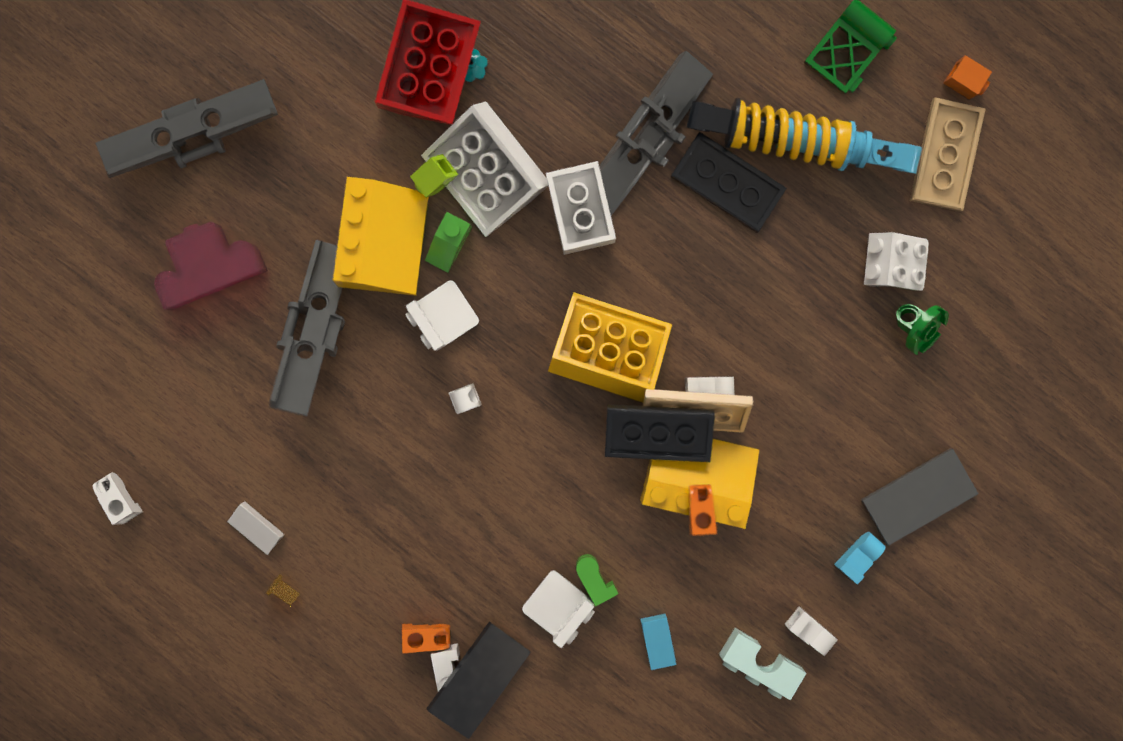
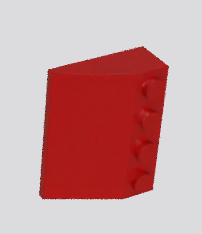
[375,0,481,125]

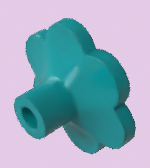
[465,49,488,82]

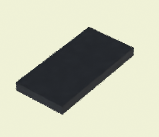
[670,131,787,233]
[605,404,715,462]
[426,621,531,739]

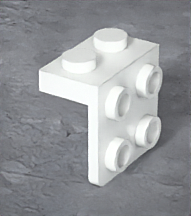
[864,232,929,291]
[405,280,479,351]
[522,570,595,648]

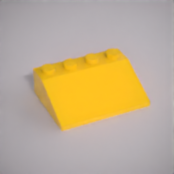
[333,177,429,296]
[548,292,672,403]
[640,439,759,529]

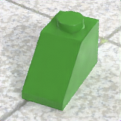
[425,212,472,273]

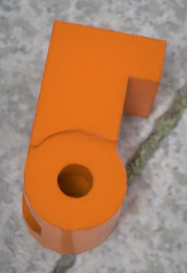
[688,484,717,535]
[402,624,451,653]

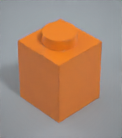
[943,55,992,100]

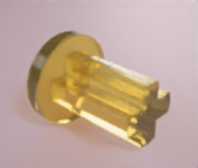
[265,574,300,606]

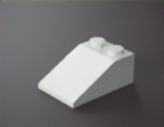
[546,161,616,255]

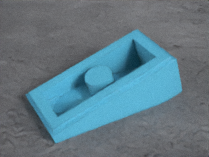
[640,614,676,670]

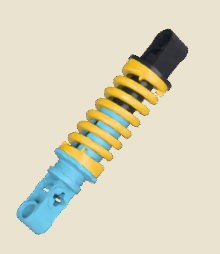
[686,97,923,174]

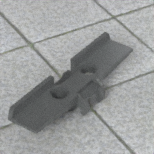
[599,51,713,215]
[96,79,278,178]
[269,240,345,416]

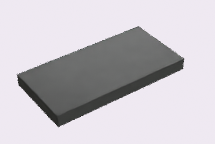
[861,448,979,546]

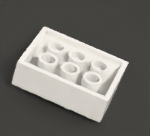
[421,102,548,237]

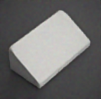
[228,502,285,555]

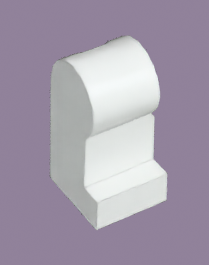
[685,377,735,395]
[449,383,482,414]
[93,472,143,525]
[785,606,838,656]
[431,643,460,692]

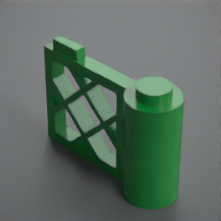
[804,0,897,94]

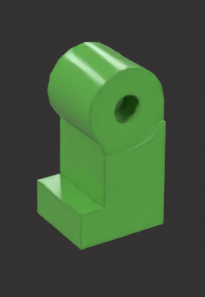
[576,554,618,607]

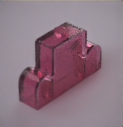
[154,222,268,310]

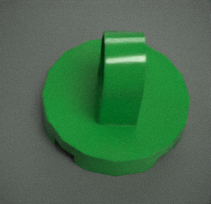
[896,304,949,355]

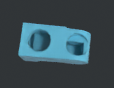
[834,532,886,585]

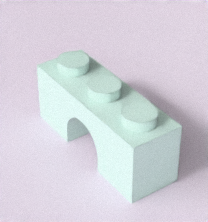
[719,628,806,700]

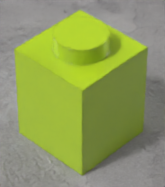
[410,154,459,198]

